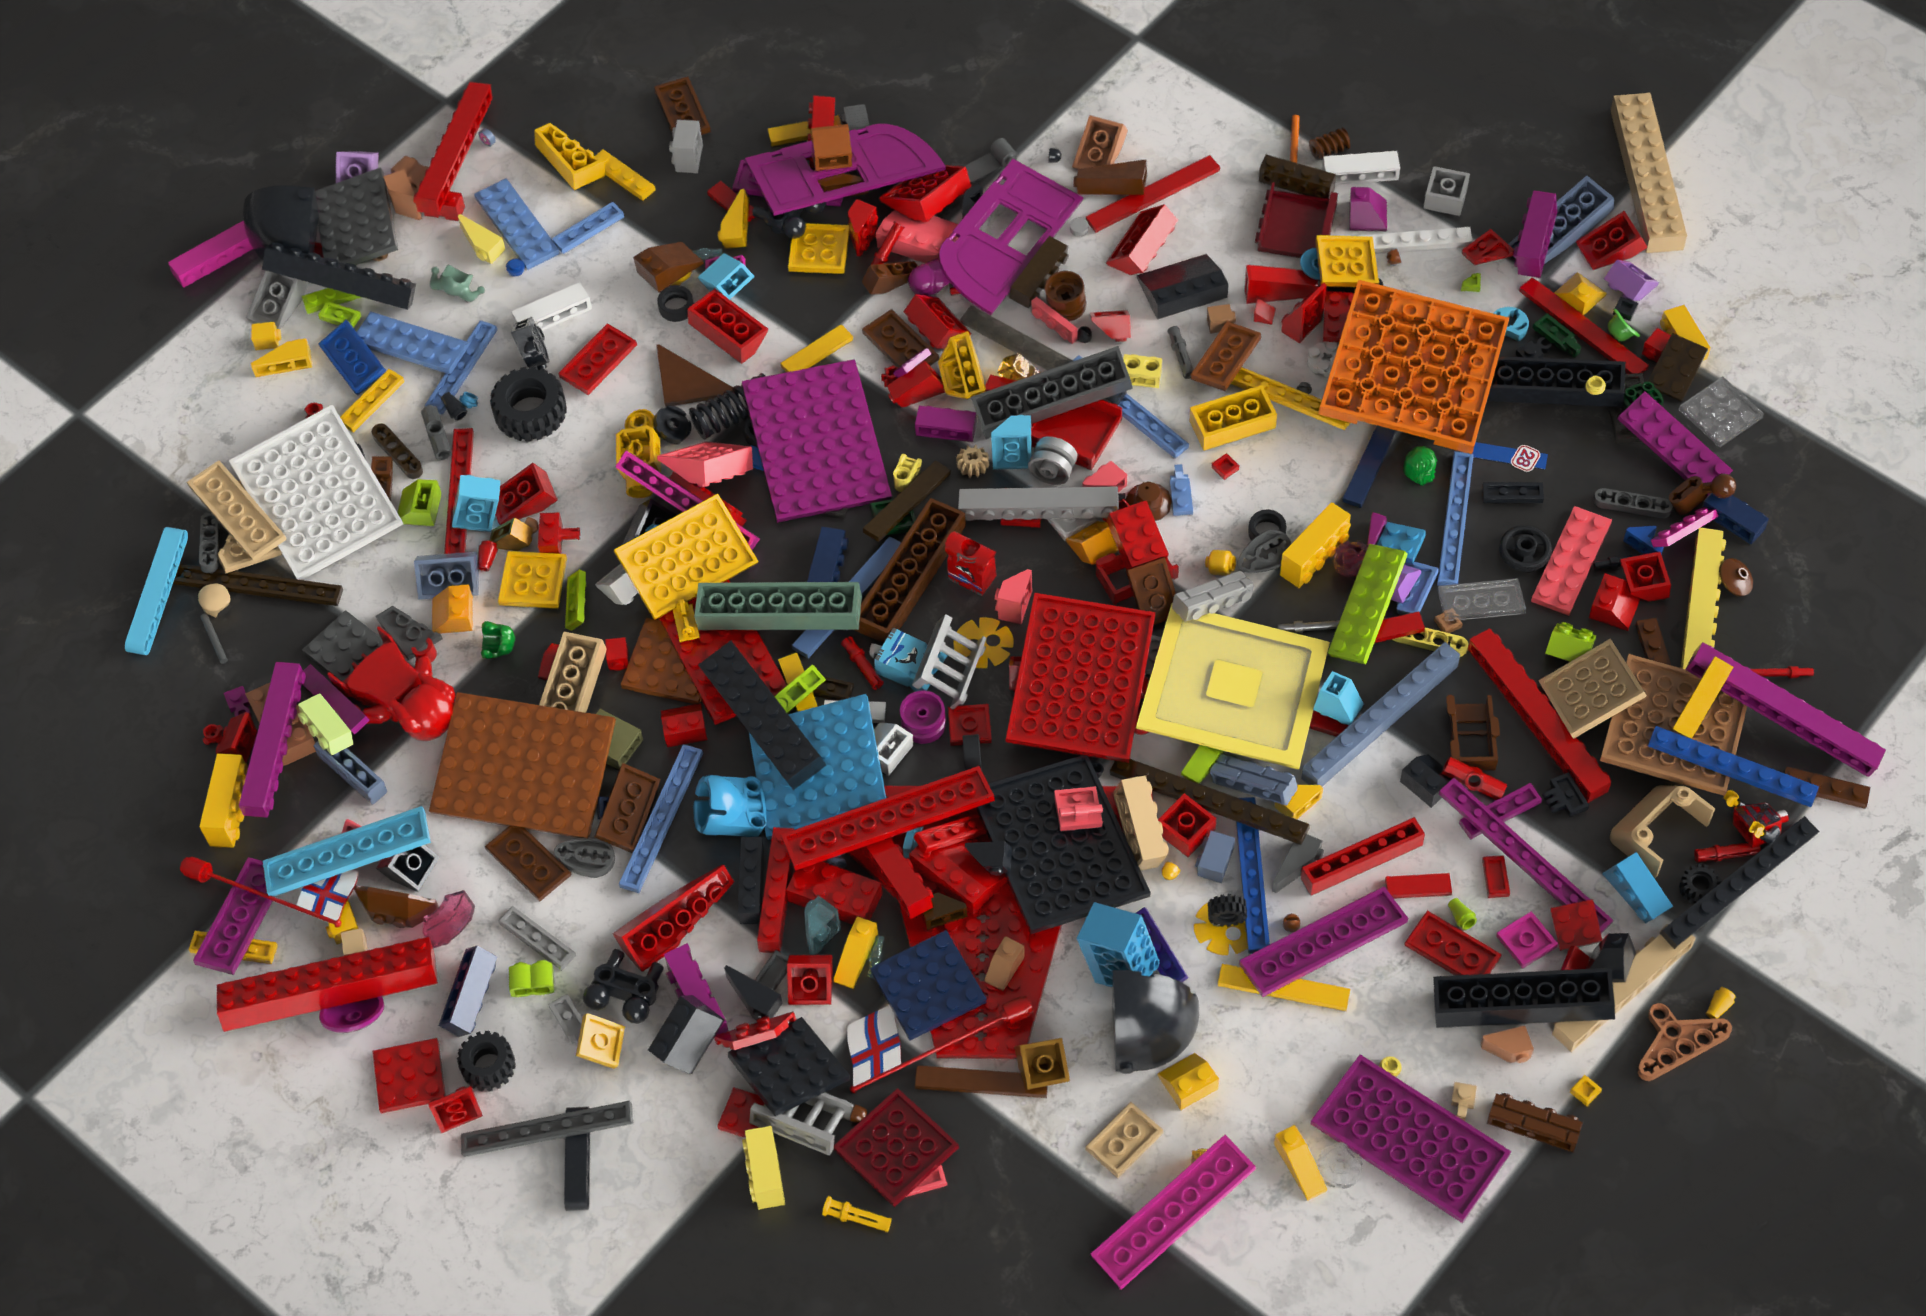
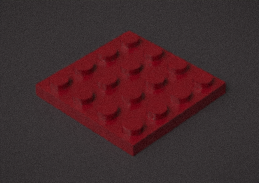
[834,1088,959,1207]

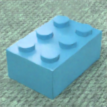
[452,475,500,532]

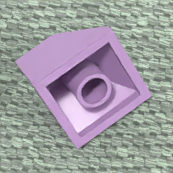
[336,151,378,183]

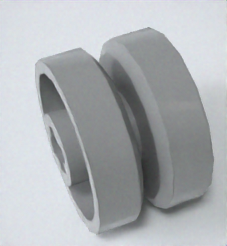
[1028,437,1077,485]

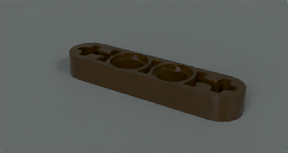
[372,423,423,479]

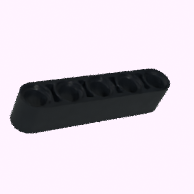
[564,1106,590,1211]

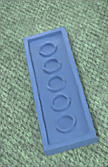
[474,178,560,270]
[357,312,469,374]

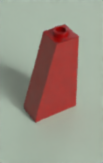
[1244,265,1318,304]

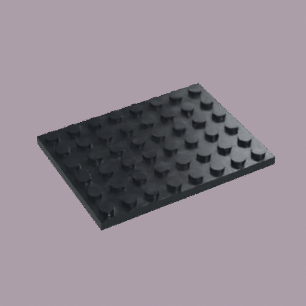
[976,755,1151,934]

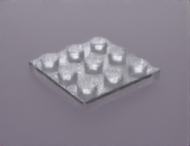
[1679,376,1764,447]

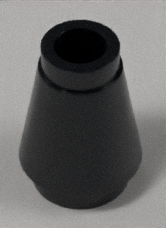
[441,392,467,421]

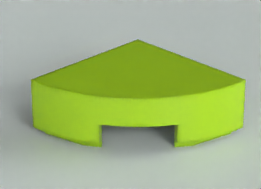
[1461,273,1481,292]

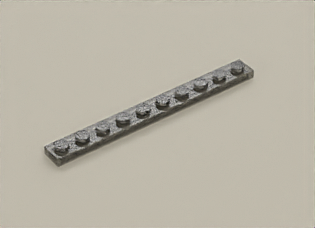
[960,305,1127,405]

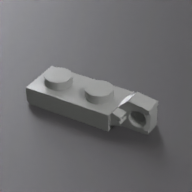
[548,994,582,1044]

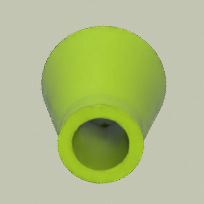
[1448,898,1477,930]

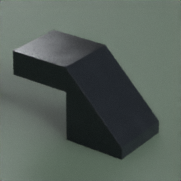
[962,184,983,219]

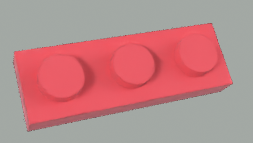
[1031,297,1078,344]

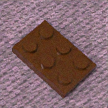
[1126,557,1176,625]

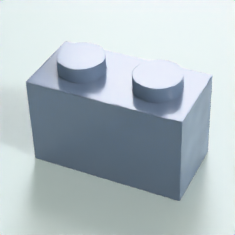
[1195,831,1235,883]

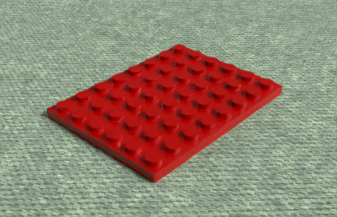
[1006,593,1156,763]

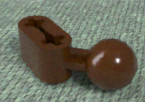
[1669,473,1736,515]

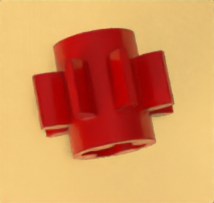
[881,365,901,387]

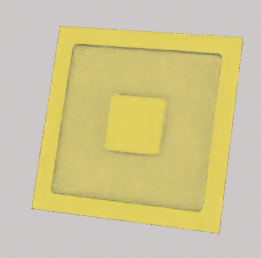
[1136,603,1330,770]

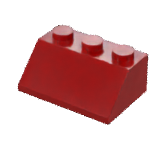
[903,294,972,349]

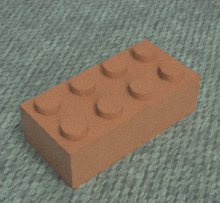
[245,683,316,766]

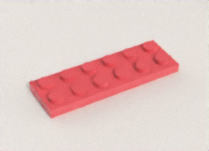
[1531,506,1612,616]

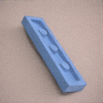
[552,202,624,254]

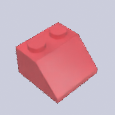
[995,569,1032,624]

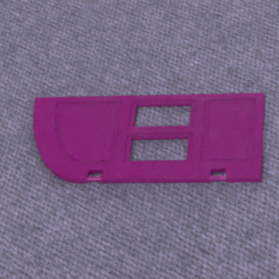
[745,124,946,215]
[939,159,1083,315]

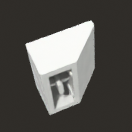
[874,723,913,776]

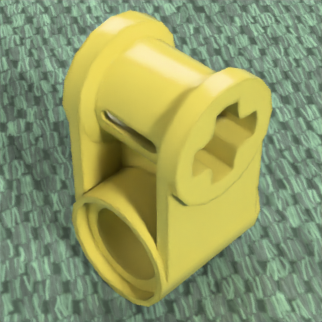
[893,454,922,492]

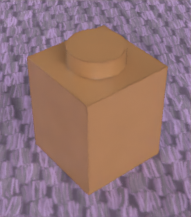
[1207,304,1236,334]

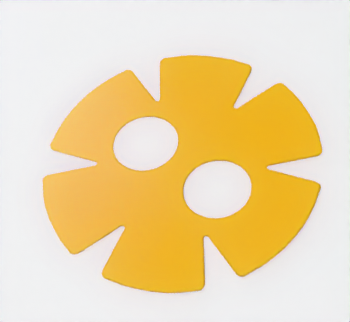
[953,617,1014,669]
[1194,903,1248,955]

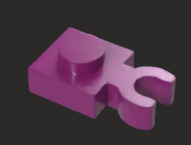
[224,686,252,717]

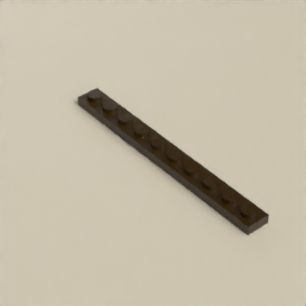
[146,560,343,606]
[1110,759,1310,845]

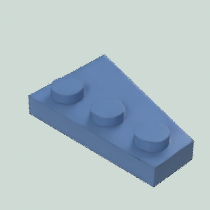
[1397,562,1438,615]

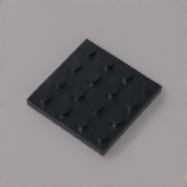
[728,1017,850,1117]

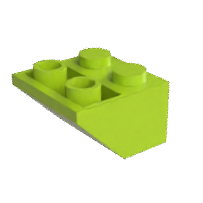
[397,479,442,526]
[1545,622,1596,662]

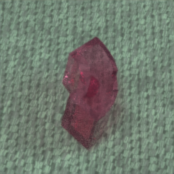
[422,890,475,948]

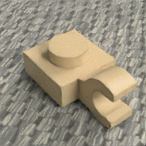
[1451,1082,1477,1121]

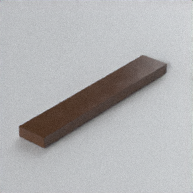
[915,1065,1048,1098]

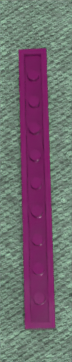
[1439,778,1613,934]

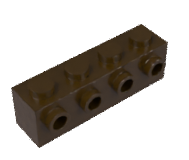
[1259,154,1336,199]
[1009,236,1069,309]

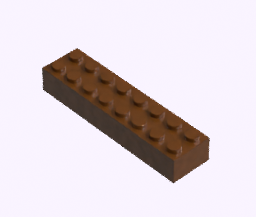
[855,498,966,643]

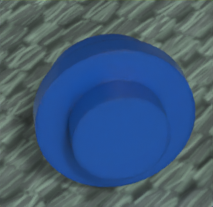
[506,259,525,276]

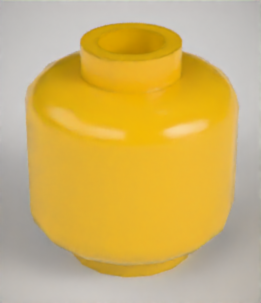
[1205,550,1236,576]

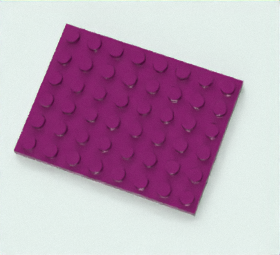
[742,359,892,523]

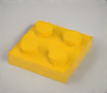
[576,1013,625,1069]

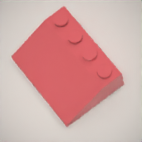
[876,210,959,263]
[657,441,753,487]

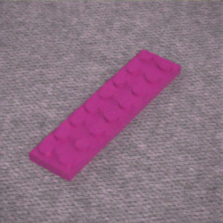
[1090,1134,1256,1289]

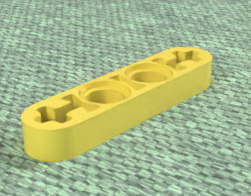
[1392,628,1468,657]

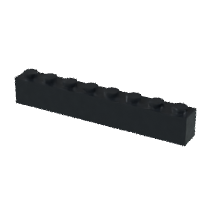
[262,243,416,310]

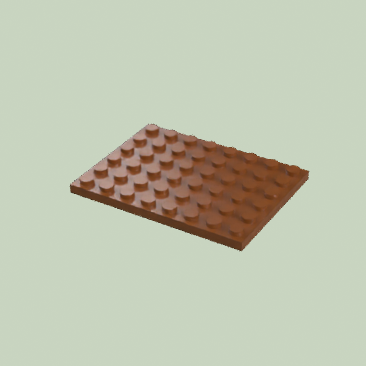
[429,692,616,838]

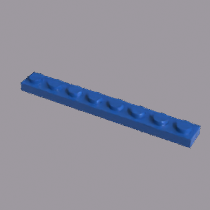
[1648,726,1819,807]
[1236,797,1270,954]

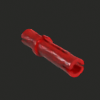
[871,221,905,265]
[841,636,884,690]
[1694,843,1761,863]

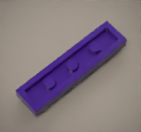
[1136,907,1189,982]

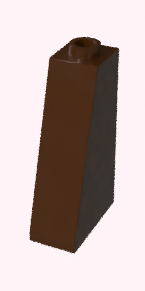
[1073,160,1148,195]

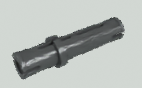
[1167,326,1193,379]

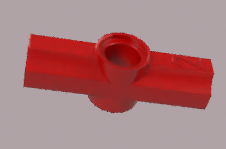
[1442,757,1507,800]

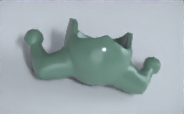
[430,264,485,302]

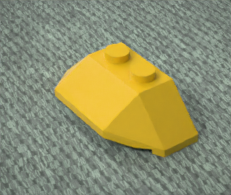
[938,331,986,399]

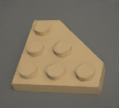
[218,534,282,573]

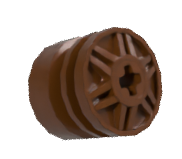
[1045,270,1087,321]

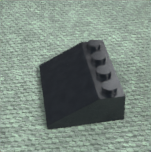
[1137,254,1229,320]

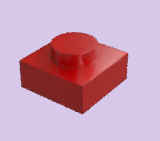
[1211,453,1240,480]

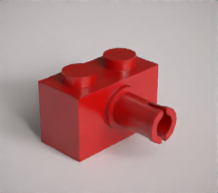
[538,512,581,554]

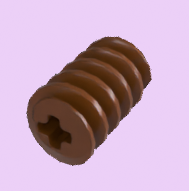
[1309,127,1351,160]

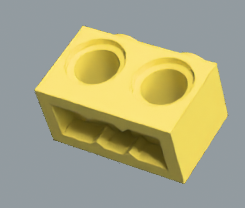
[1123,354,1162,388]

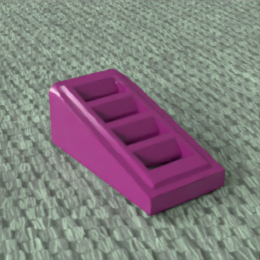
[1367,512,1387,548]

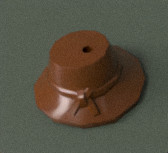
[1125,481,1172,521]

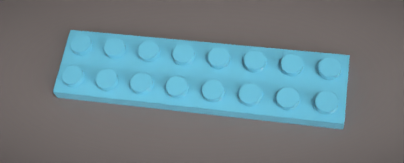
[263,806,431,897]

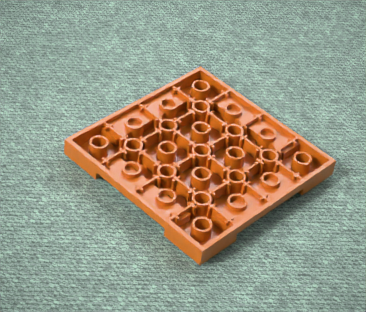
[1319,279,1509,454]

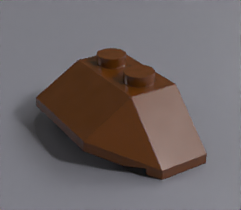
[354,885,440,928]

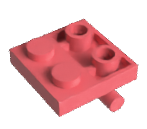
[1054,786,1103,831]

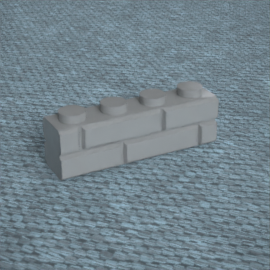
[1172,571,1254,622]

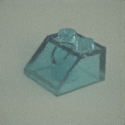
[804,895,841,955]

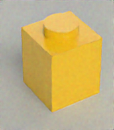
[251,322,281,350]

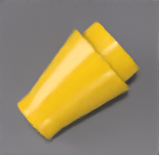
[1706,987,1736,1019]

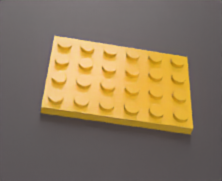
[614,494,759,620]

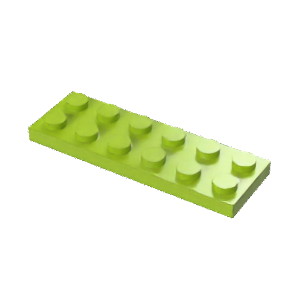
[1327,544,1408,665]

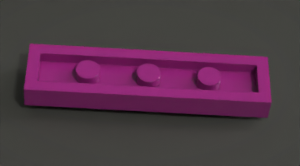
[1459,783,1542,840]

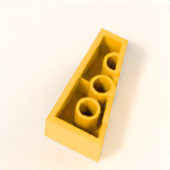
[534,123,605,190]

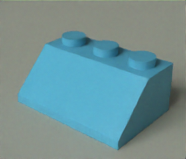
[991,415,1032,469]

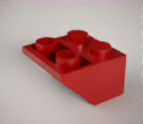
[848,199,879,257]

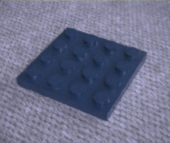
[870,930,987,1041]

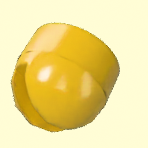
[1162,862,1180,880]

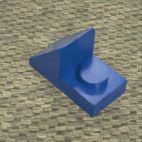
[1623,526,1664,555]

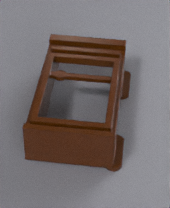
[1446,695,1500,771]

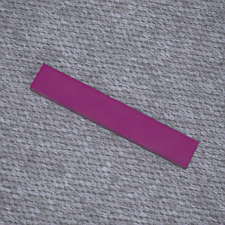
[302,664,369,734]

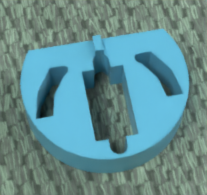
[1493,307,1529,341]

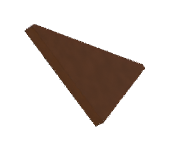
[657,344,733,407]

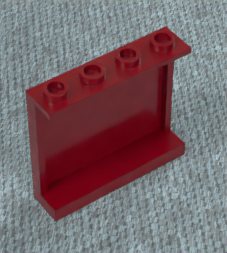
[1255,182,1338,258]

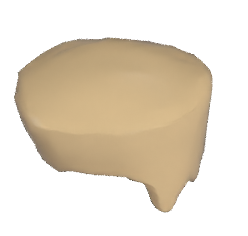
[198,584,231,618]

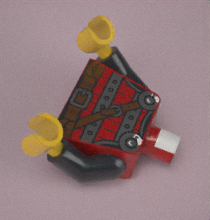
[1723,790,1789,848]

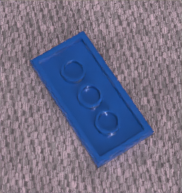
[318,320,386,395]

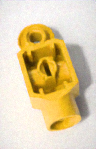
[616,409,661,498]

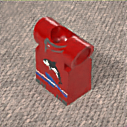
[945,531,996,596]

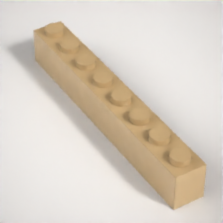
[1552,924,1695,1052]

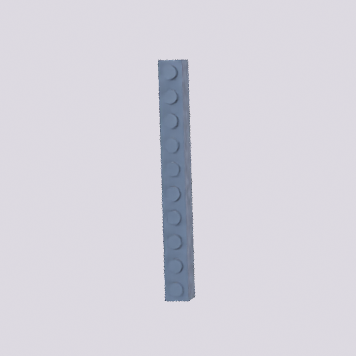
[1301,642,1460,786]

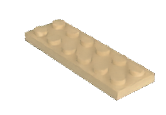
[187,460,287,562]

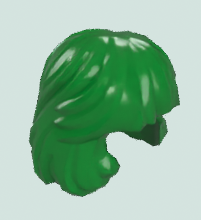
[1403,446,1437,486]
[481,621,515,659]

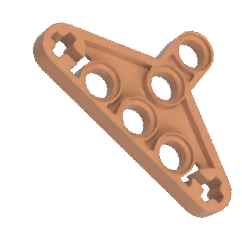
[1638,1003,1732,1081]

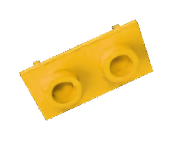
[673,599,700,642]

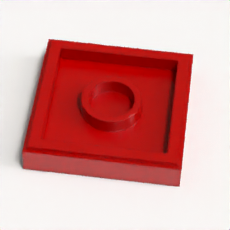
[948,704,992,746]

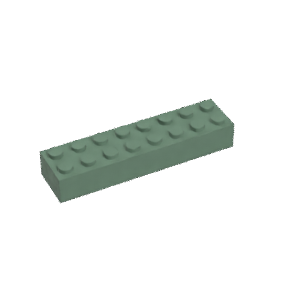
[694,582,862,630]

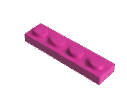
[1651,508,1718,547]

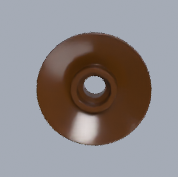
[1719,558,1753,596]

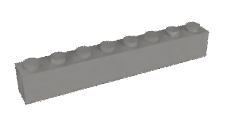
[958,487,1119,521]

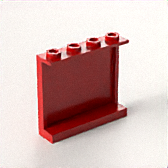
[1031,399,1122,471]

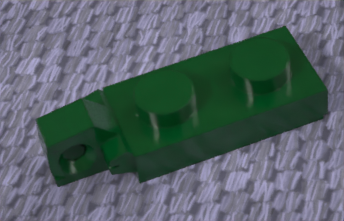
[1532,314,1581,358]

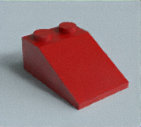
[1576,211,1648,270]
[1281,283,1327,344]
[495,463,558,525]
[428,1085,483,1133]

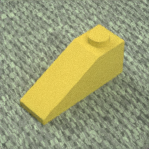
[458,214,505,264]

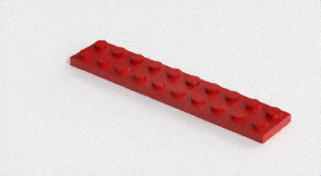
[781,766,995,871]

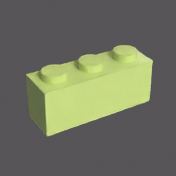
[298,693,353,756]

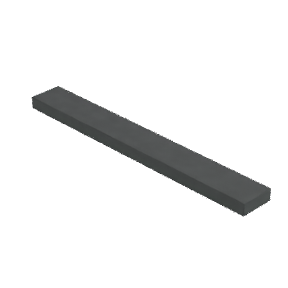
[461,1100,633,1157]

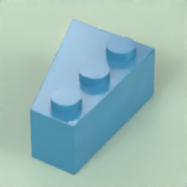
[1602,852,1673,923]

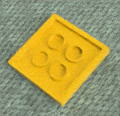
[788,223,850,274]
[1315,235,1379,287]
[498,551,567,609]

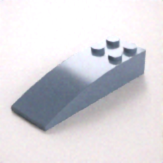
[1509,176,1614,264]

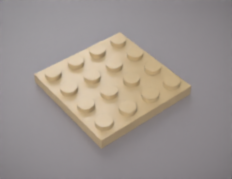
[1539,639,1647,739]

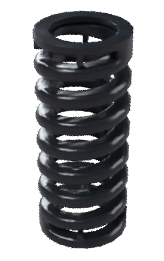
[689,373,765,440]

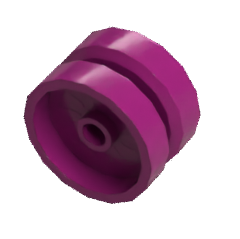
[900,690,946,744]

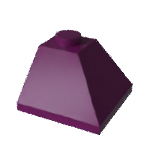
[1349,187,1387,231]

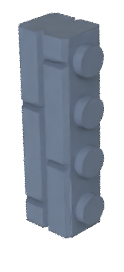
[314,741,387,805]
[1210,754,1298,806]

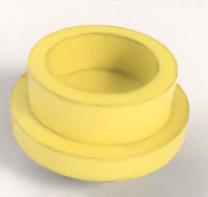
[1585,376,1606,395]
[1379,1056,1401,1077]

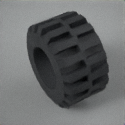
[457,1031,516,1092]

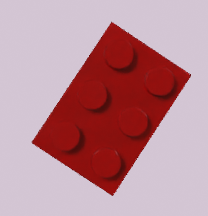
[1106,500,1169,570]

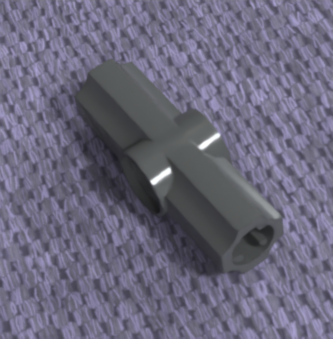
[421,405,452,460]

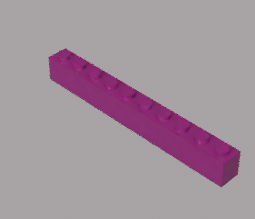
[1685,642,1886,777]

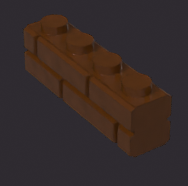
[1487,1093,1583,1152]

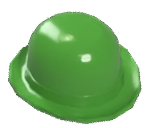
[1607,308,1640,341]

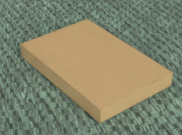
[1085,1102,1164,1178]

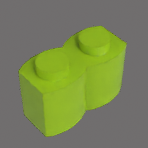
[509,960,554,997]

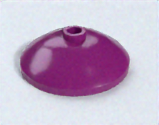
[319,996,384,1033]

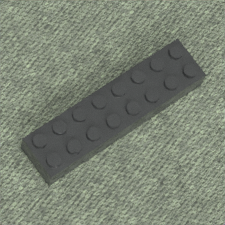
[971,346,1133,439]

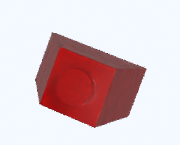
[887,361,945,408]

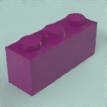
[915,405,977,442]

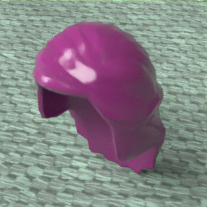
[908,258,950,296]

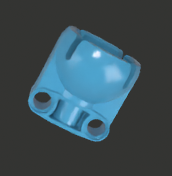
[693,775,766,837]

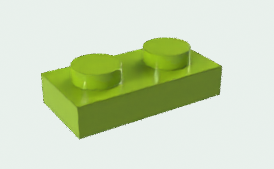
[318,301,361,328]

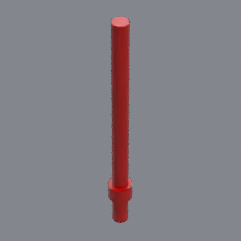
[1750,666,1814,678]

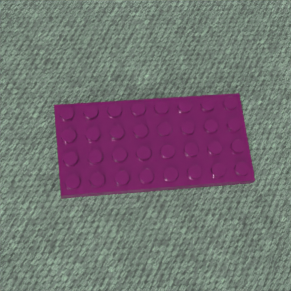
[1311,1054,1511,1224]

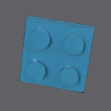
[1377,522,1426,564]

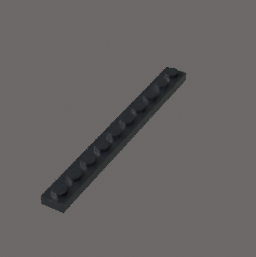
[1660,816,1820,949]

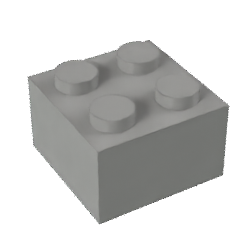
[669,120,703,173]
[1424,166,1470,216]

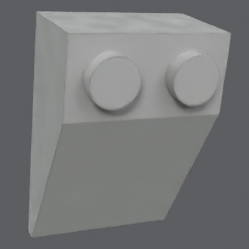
[246,271,309,329]

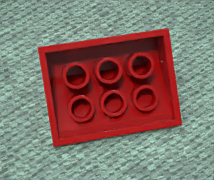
[879,165,971,222]
[909,838,1007,915]

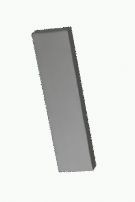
[498,906,576,971]

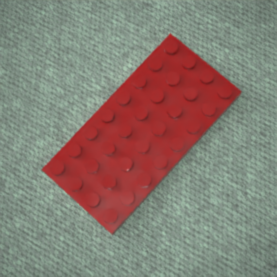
[659,580,787,725]

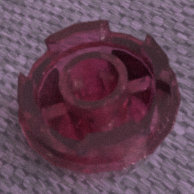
[1333,541,1368,580]

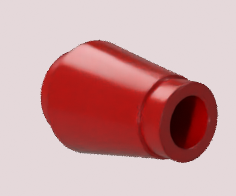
[478,541,498,572]

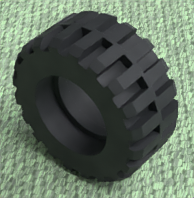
[490,367,567,441]

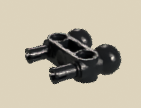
[752,202,826,239]
[583,949,664,1024]

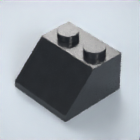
[1400,754,1452,808]
[376,845,440,891]

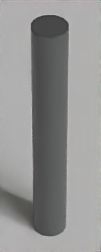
[200,613,228,664]

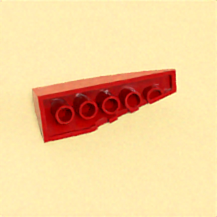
[612,864,734,972]

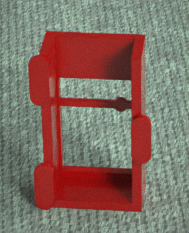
[1096,553,1179,605]

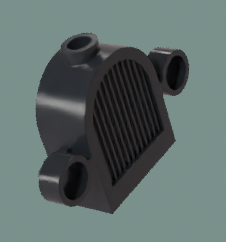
[511,317,549,370]

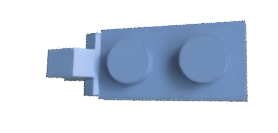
[1170,464,1193,516]

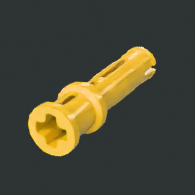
[822,1196,892,1232]

